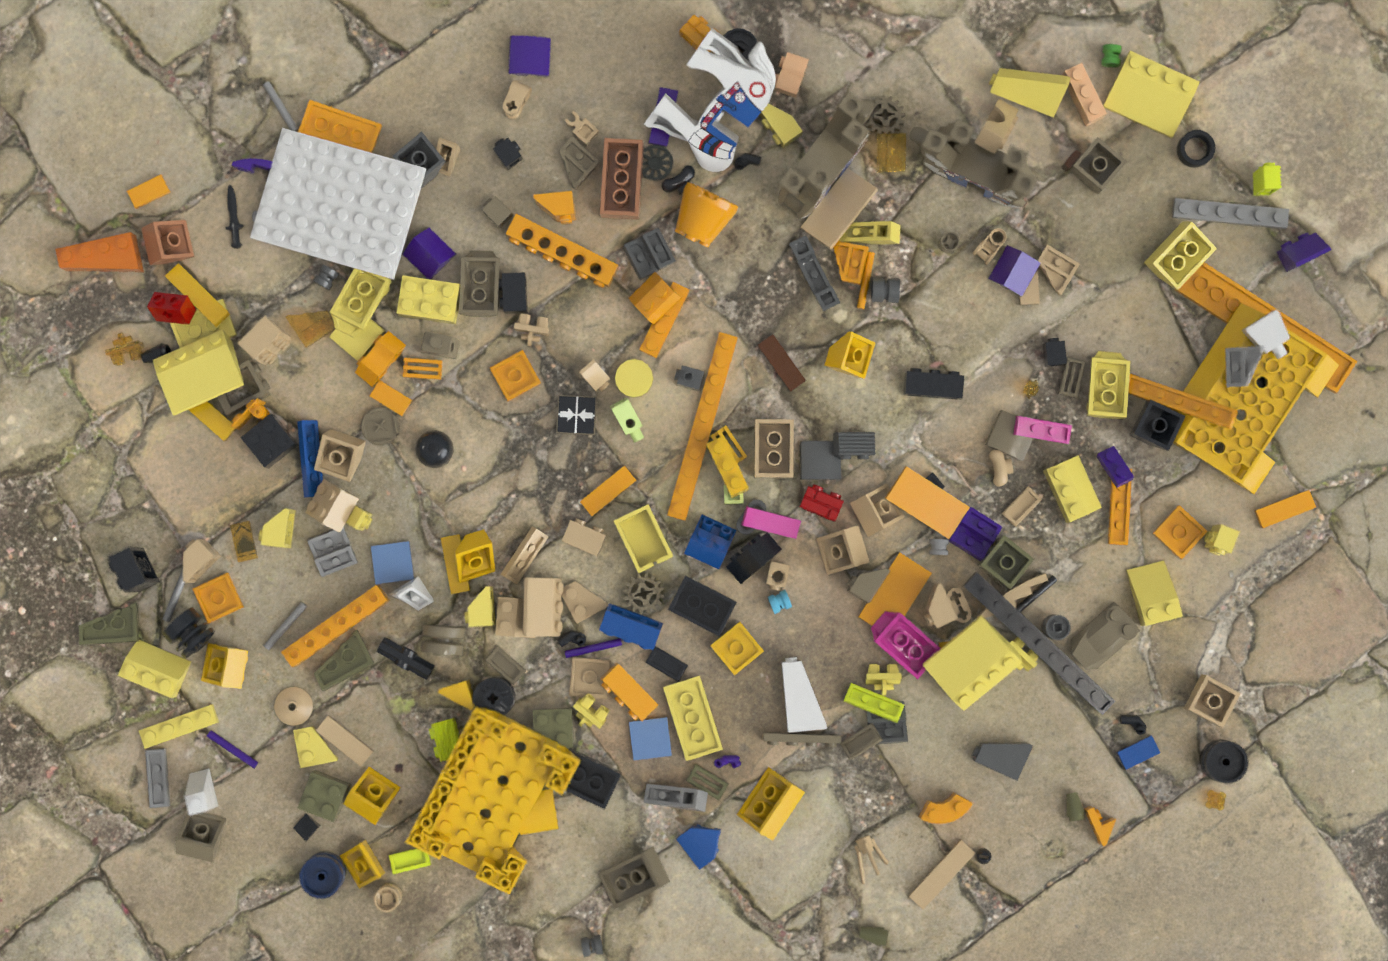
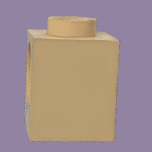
[766,562,790,591]

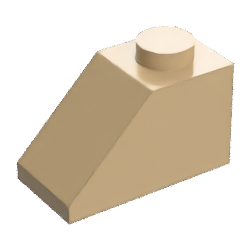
[579,359,610,393]

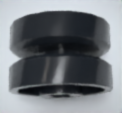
[1200,739,1249,784]

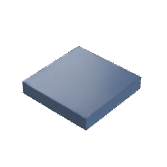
[371,541,414,584]
[629,717,672,760]

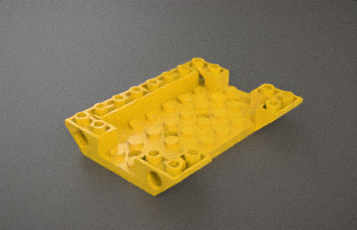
[1172,303,1339,494]
[405,707,580,895]

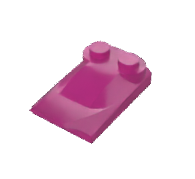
[871,611,941,679]

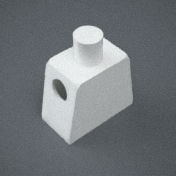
[1242,310,1290,359]

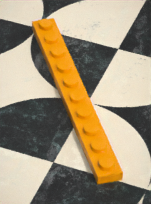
[667,332,738,521]

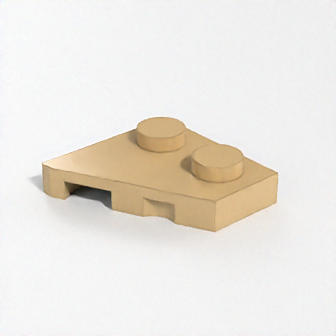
[1037,244,1080,296]
[561,581,609,624]

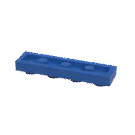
[297,420,323,498]

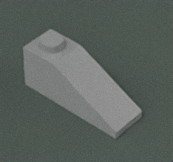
[644,784,708,812]

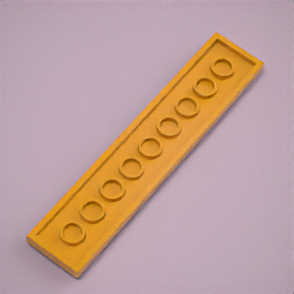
[1174,262,1358,394]

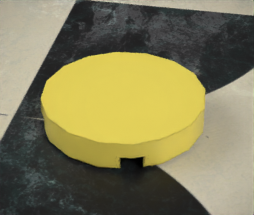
[615,359,653,398]

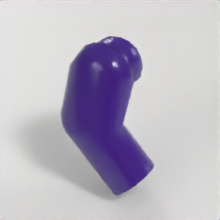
[714,755,741,768]

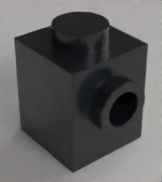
[493,138,523,170]
[1042,338,1067,367]

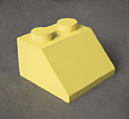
[259,509,296,548]
[465,586,496,627]

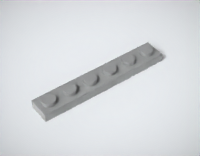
[1172,198,1289,229]

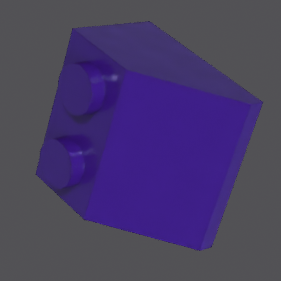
[1276,232,1331,272]

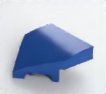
[676,824,721,870]

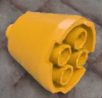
[674,182,739,248]

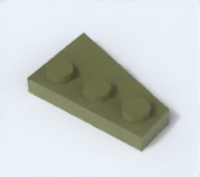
[79,603,139,646]
[314,629,375,691]

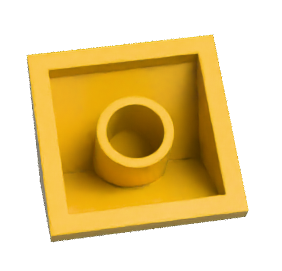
[437,679,475,711]
[340,840,385,889]

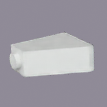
[184,769,218,815]

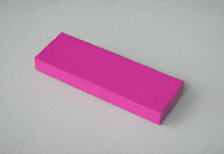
[1013,416,1072,444]
[741,506,801,539]

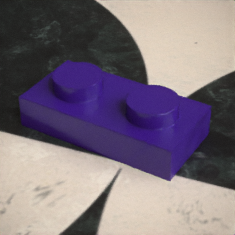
[1096,446,1134,488]

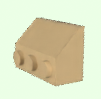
[523,578,563,637]

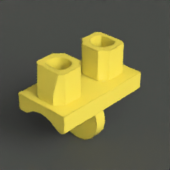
[1009,637,1039,672]
[865,664,902,696]
[573,693,609,729]

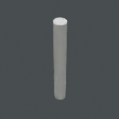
[263,81,299,132]
[162,569,185,622]
[263,602,307,650]

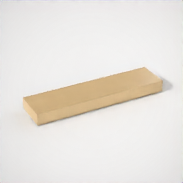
[908,839,975,910]

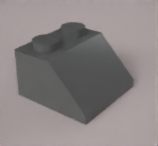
[393,131,446,189]

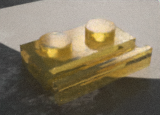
[877,132,906,173]

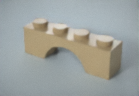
[974,99,1019,154]

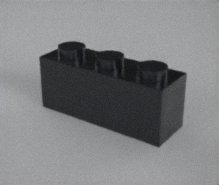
[903,368,964,400]

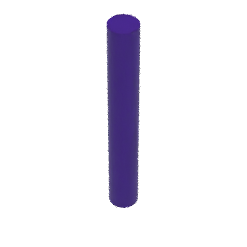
[565,638,622,658]
[207,730,259,769]

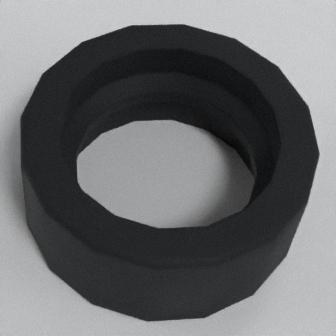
[1177,130,1215,168]

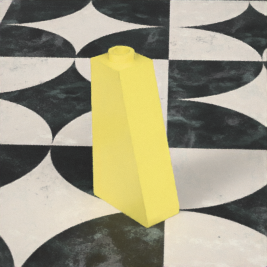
[989,68,1071,118]

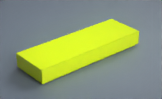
[843,683,905,723]

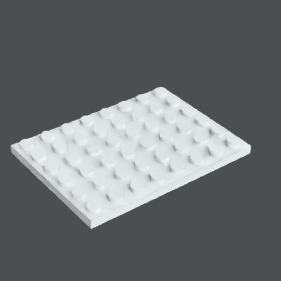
[250,128,426,280]

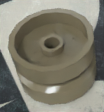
[421,625,465,656]

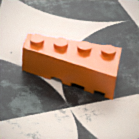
[55,232,144,272]

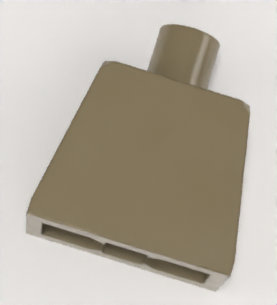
[421,332,460,359]

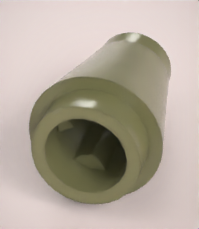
[1066,793,1086,822]
[859,926,889,946]

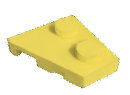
[293,726,338,768]

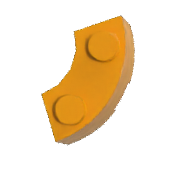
[355,331,406,387]
[918,792,973,824]

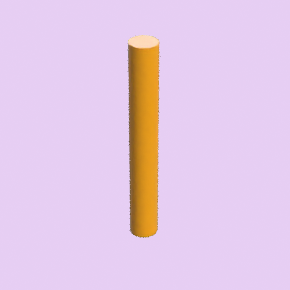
[857,252,875,309]

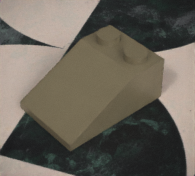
[598,847,670,909]

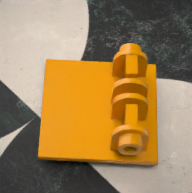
[230,398,270,430]

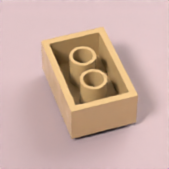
[238,316,292,366]
[754,419,794,479]

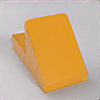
[1084,806,1116,846]

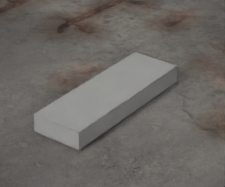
[145,748,170,808]

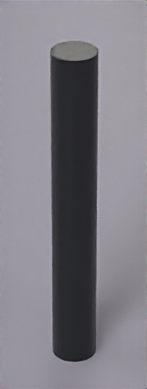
[1016,575,1058,613]

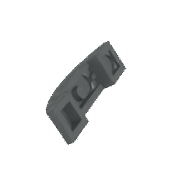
[789,235,840,312]

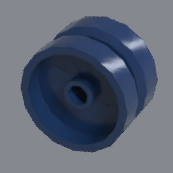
[299,851,346,899]

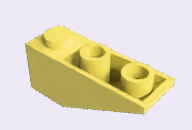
[760,104,803,148]

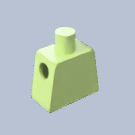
[610,397,644,443]

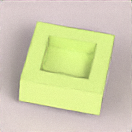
[724,485,744,505]

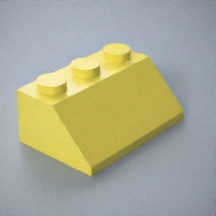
[1144,221,1217,290]
[1043,455,1102,523]
[118,640,192,698]

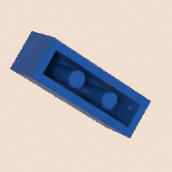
[599,603,663,650]

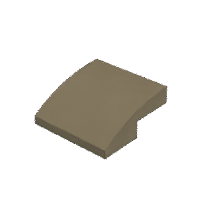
[985,410,1033,461]

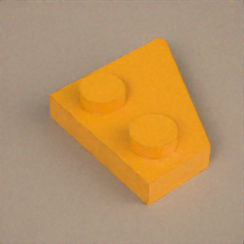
[833,241,869,285]

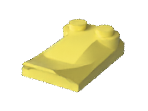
[329,268,392,337]
[1086,351,1130,419]

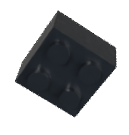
[240,413,298,469]

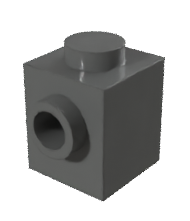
[674,365,704,391]

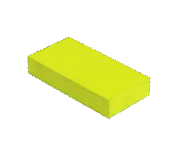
[388,848,431,874]

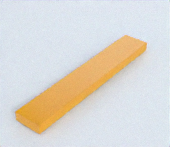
[1128,374,1238,430]

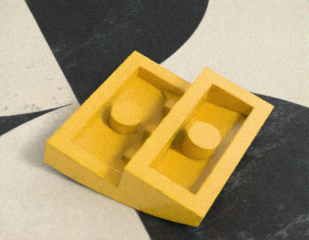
[520,789,559,835]

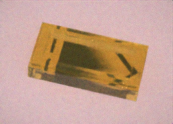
[230,521,258,563]

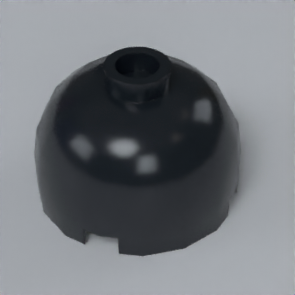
[415,430,454,468]

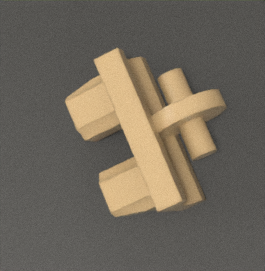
[514,314,550,346]

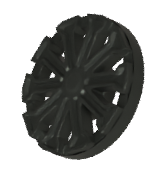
[642,145,673,181]

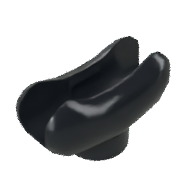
[661,165,695,195]

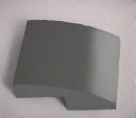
[623,228,676,280]
[800,441,841,480]
[866,701,908,745]

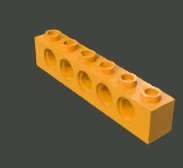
[506,214,619,288]
[281,585,390,668]

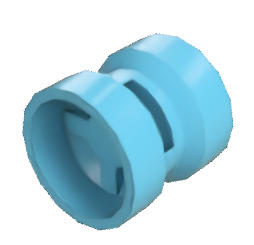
[767,590,792,614]

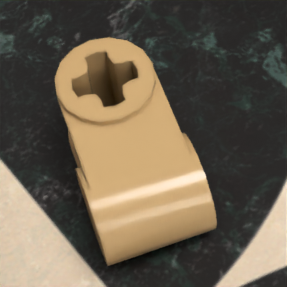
[503,80,532,119]
[972,228,1007,265]

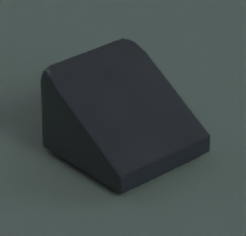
[294,813,321,841]

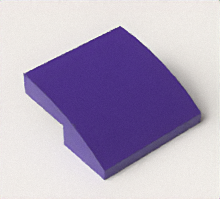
[508,36,551,77]
[949,506,1002,561]

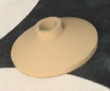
[274,687,313,726]

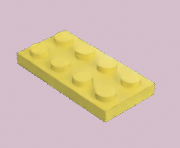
[663,675,723,761]

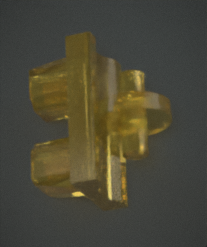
[105,332,144,366]

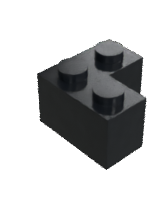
[726,532,782,584]

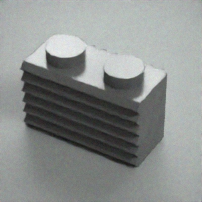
[833,432,875,460]

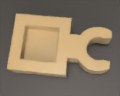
[565,111,599,146]

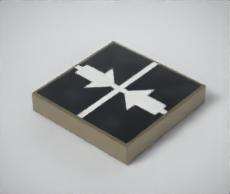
[556,395,597,435]

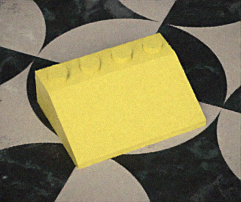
[1103,51,1200,138]
[153,329,244,415]
[923,615,1023,711]

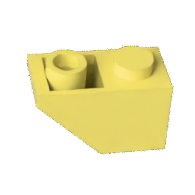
[346,505,373,531]

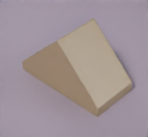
[436,138,461,176]

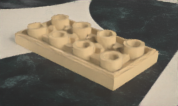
[801,168,878,250]

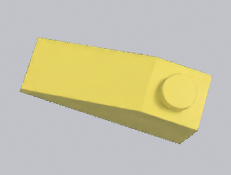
[839,221,900,244]

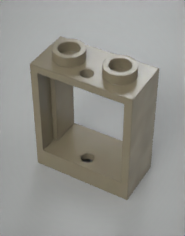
[217,360,271,417]

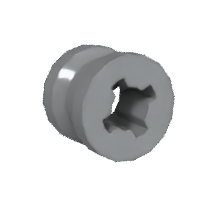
[929,539,949,555]

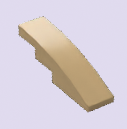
[977,573,1048,618]

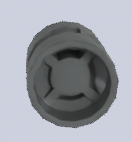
[871,277,900,303]
[1042,615,1071,640]

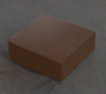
[1062,150,1081,172]

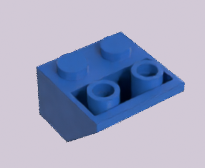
[684,515,737,569]

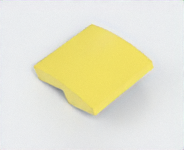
[330,318,385,361]

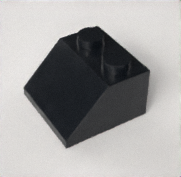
[1130,399,1185,451]

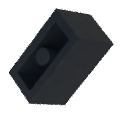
[499,272,528,314]

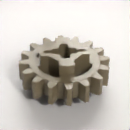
[865,95,906,138]
[623,573,665,614]

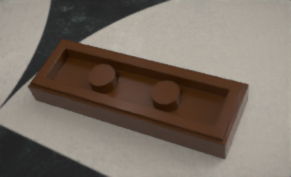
[757,334,806,392]

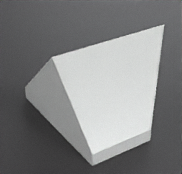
[387,576,434,611]

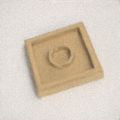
[569,657,611,699]

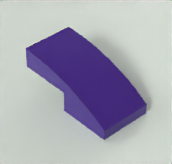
[232,159,273,174]

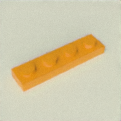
[639,282,690,359]

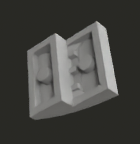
[307,527,358,577]

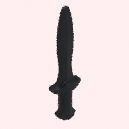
[225,185,244,249]

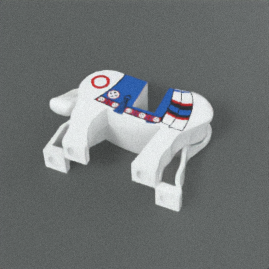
[644,28,776,172]

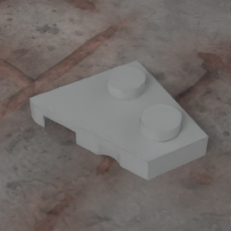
[1225,346,1264,387]

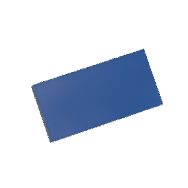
[1117,735,1160,770]

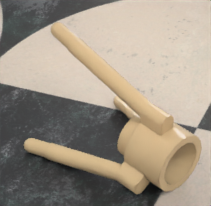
[854,835,889,884]

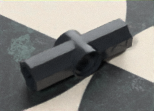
[376,637,435,680]

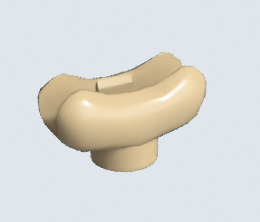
[989,450,1013,487]

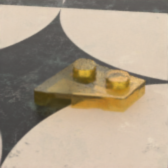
[286,310,335,348]

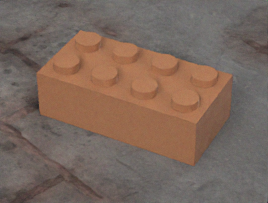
[600,138,644,220]

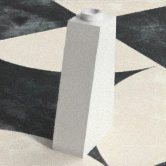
[781,657,827,732]

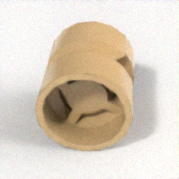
[374,883,403,912]

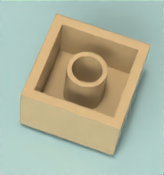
[305,479,359,532]
[1184,674,1241,728]

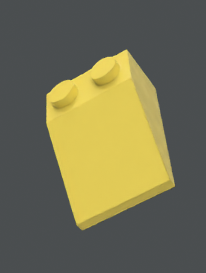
[1126,561,1183,626]

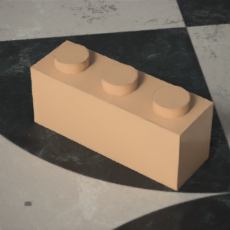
[1062,63,1107,126]

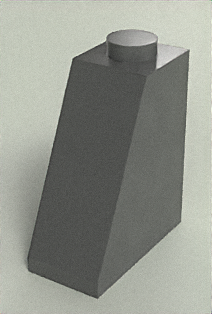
[972,743,1033,781]

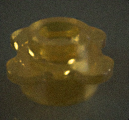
[1023,380,1040,399]
[1205,790,1226,811]

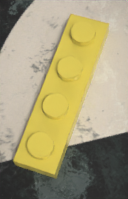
[139,704,219,749]

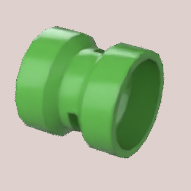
[1101,44,1122,68]

